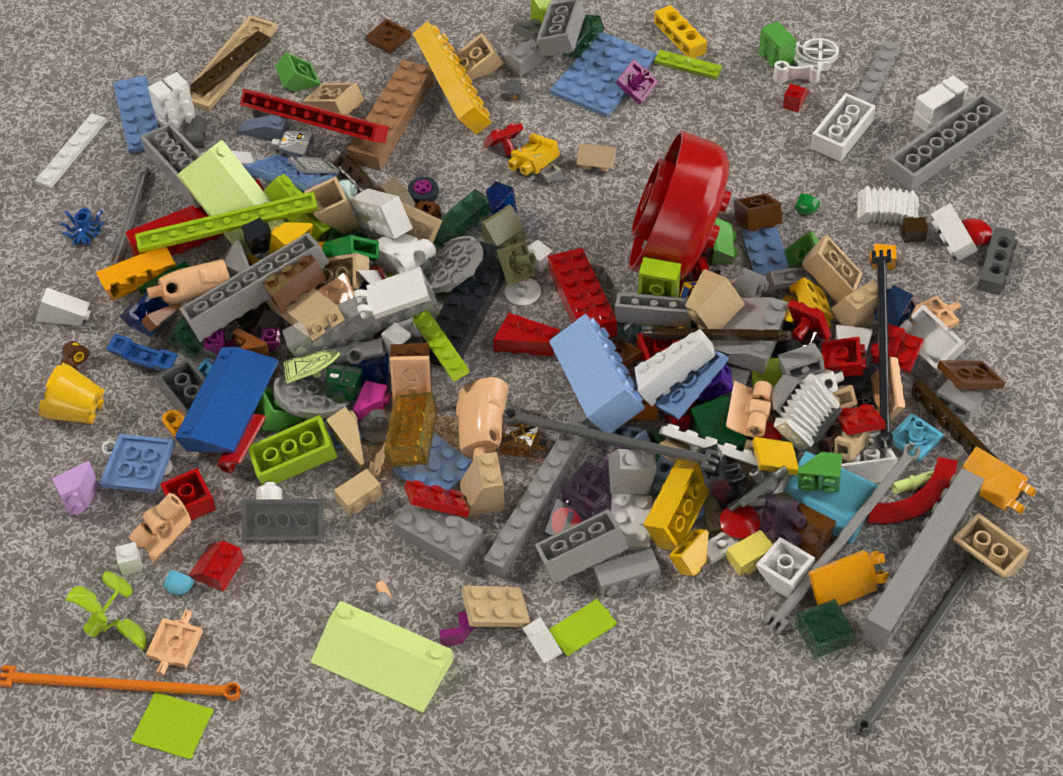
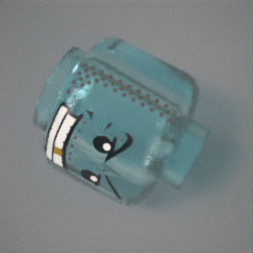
[617,322,642,341]

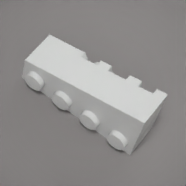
[635,329,715,406]

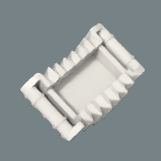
[857,186,920,225]
[774,373,840,451]

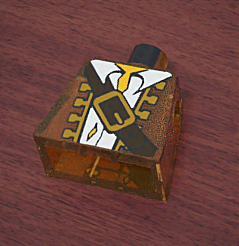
[500,416,549,458]

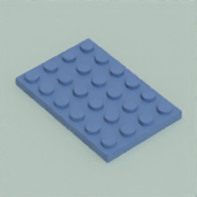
[550,31,657,117]

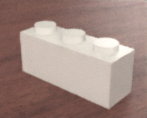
[931,203,978,260]

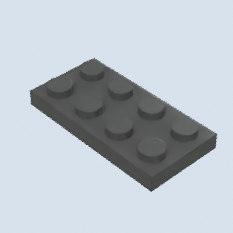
[242,498,324,540]

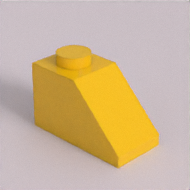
[669,529,708,576]

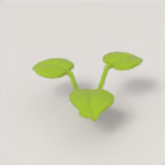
[65,571,146,652]

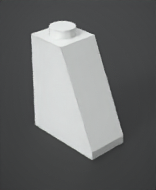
[35,288,91,326]

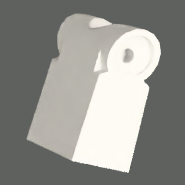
[372,234,436,274]

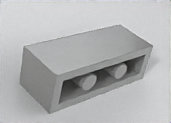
[593,548,660,596]

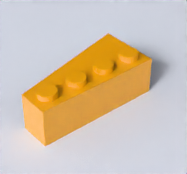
[96,247,177,301]

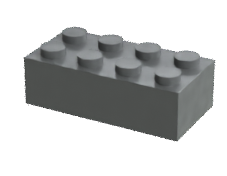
[156,358,205,418]

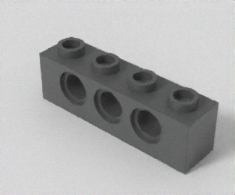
[977,226,1018,295]

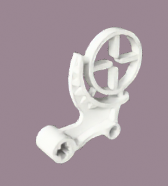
[773,38,839,84]

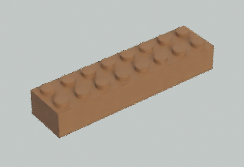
[347,59,434,171]

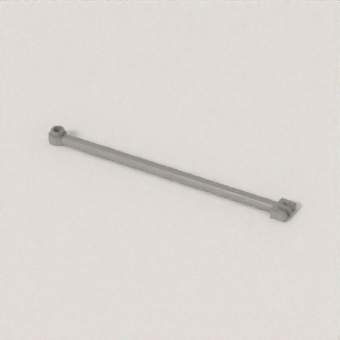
[763,443,921,634]

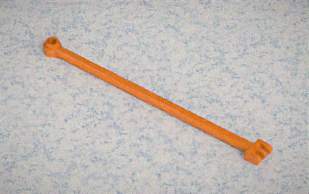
[0,665,241,701]

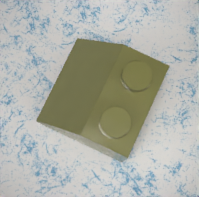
[482,204,525,248]

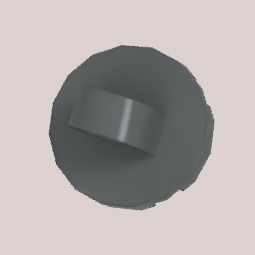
[360,409,398,446]

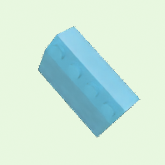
[776,451,878,543]

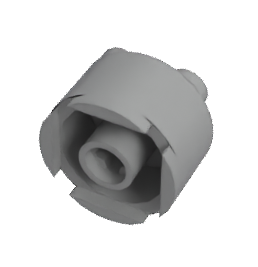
[733,268,769,298]

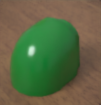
[794,193,820,215]

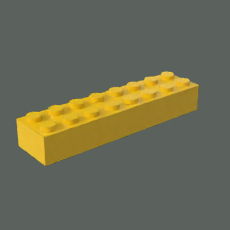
[412,21,492,134]

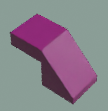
[439,611,476,647]

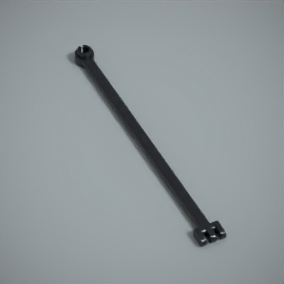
[872,249,894,449]

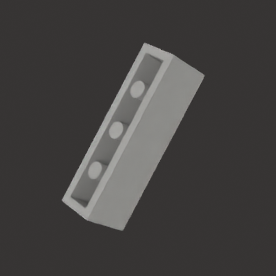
[615,292,692,328]

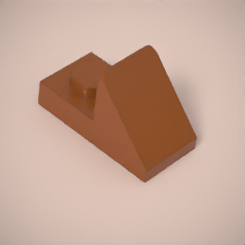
[233,328,270,356]

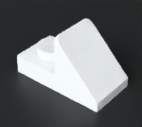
[523,617,562,663]

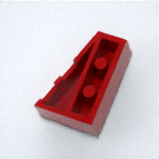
[493,313,560,356]

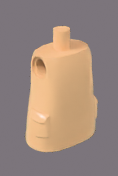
[147,259,230,304]
[456,377,509,460]

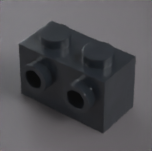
[241,217,271,256]

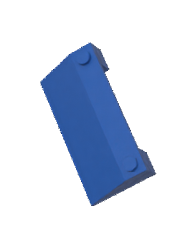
[175,347,279,453]

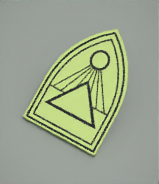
[284,350,340,383]

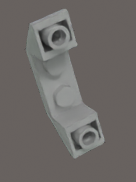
[761,266,827,298]

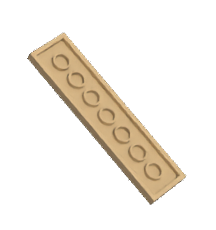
[189,15,278,111]

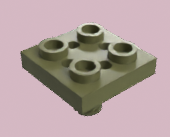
[496,240,536,285]

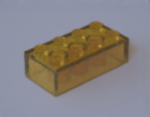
[384,392,438,468]

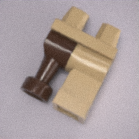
[818,420,870,461]

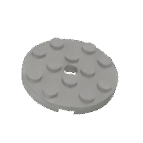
[420,236,483,294]
[273,367,350,420]

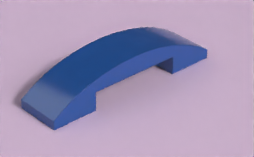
[106,334,178,371]

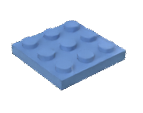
[393,433,472,491]
[99,434,176,494]

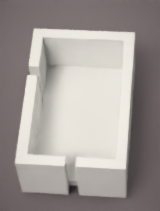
[148,72,196,130]
[912,75,968,132]
[900,305,967,375]

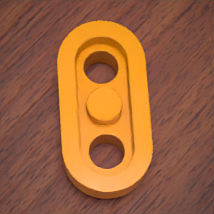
[162,410,184,441]

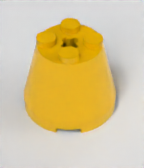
[39,362,105,425]

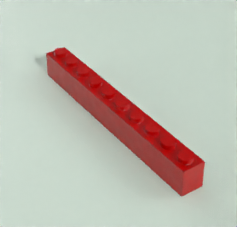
[240,89,389,143]

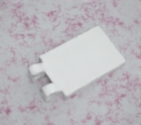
[354,267,430,319]

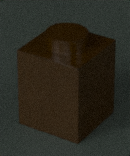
[899,217,928,243]

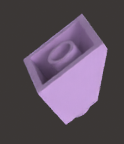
[52,461,99,516]

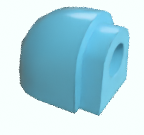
[163,570,195,595]

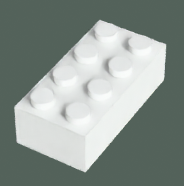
[810,93,876,162]
[350,189,413,239]

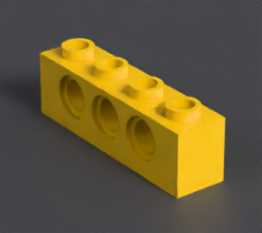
[654,5,708,58]

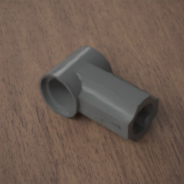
[186,116,207,147]

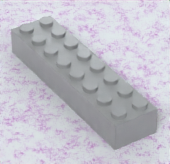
[885,93,1008,191]
[140,123,202,208]
[179,233,329,340]
[282,273,438,358]

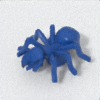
[60,208,105,245]

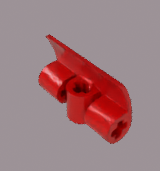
[217,414,266,474]

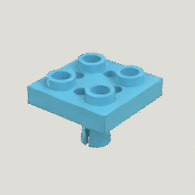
[888,413,944,462]

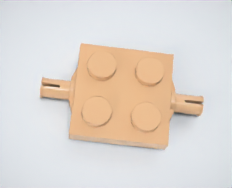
[909,296,961,329]
[146,610,203,676]

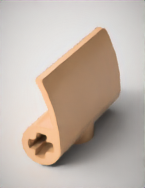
[726,381,772,437]
[129,493,191,563]

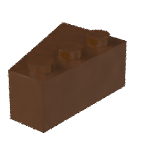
[262,254,326,314]

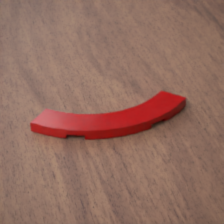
[867,457,958,524]

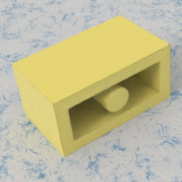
[726,530,773,576]

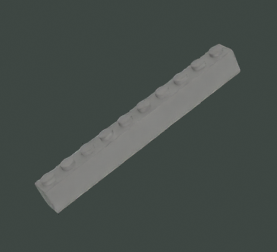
[484,409,594,579]

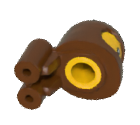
[60,341,90,371]

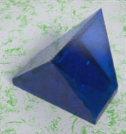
[350,353,389,387]

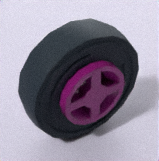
[408,177,439,204]

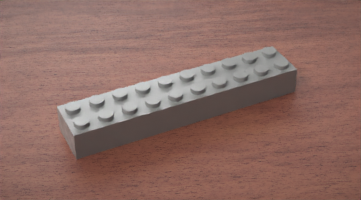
[861,468,984,651]

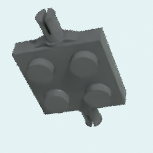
[727,465,789,512]

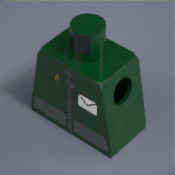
[325,363,363,404]

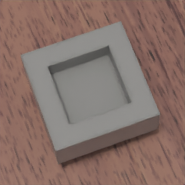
[539,163,563,183]

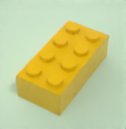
[643,460,710,551]

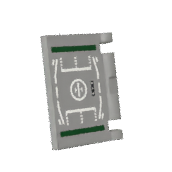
[288,157,339,173]

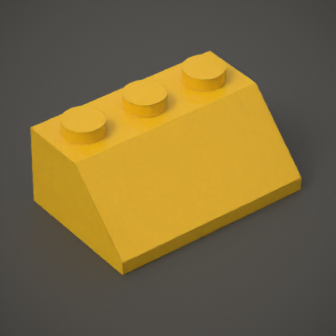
[268,222,313,256]

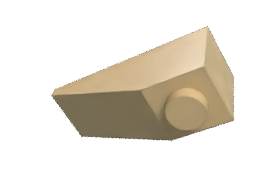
[326,407,364,470]

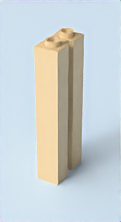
[266,289,345,340]

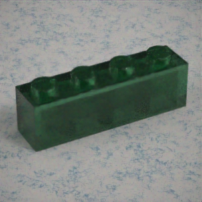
[433,189,491,249]

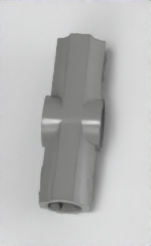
[327,339,385,365]

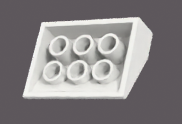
[811,432,897,483]

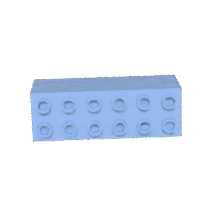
[549,314,645,433]

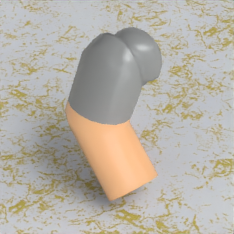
[373,581,392,610]

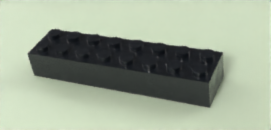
[423,241,510,367]

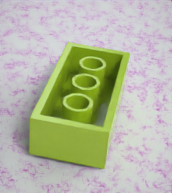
[636,257,681,328]
[248,415,338,485]

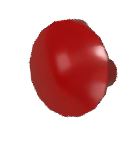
[961,218,992,246]
[719,505,761,540]

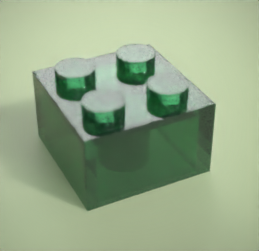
[795,599,855,660]

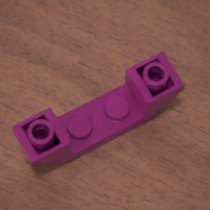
[204,328,281,355]

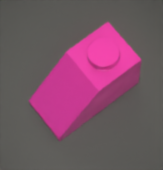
[353,381,391,422]

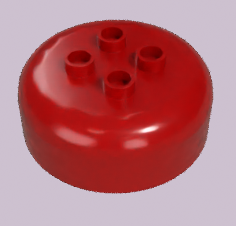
[628,130,732,281]

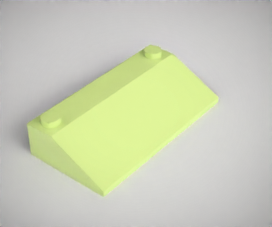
[177,140,288,256]
[311,601,453,713]

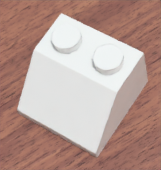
[756,537,815,598]

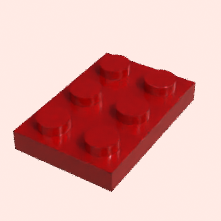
[404,480,470,518]

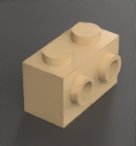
[334,469,382,516]

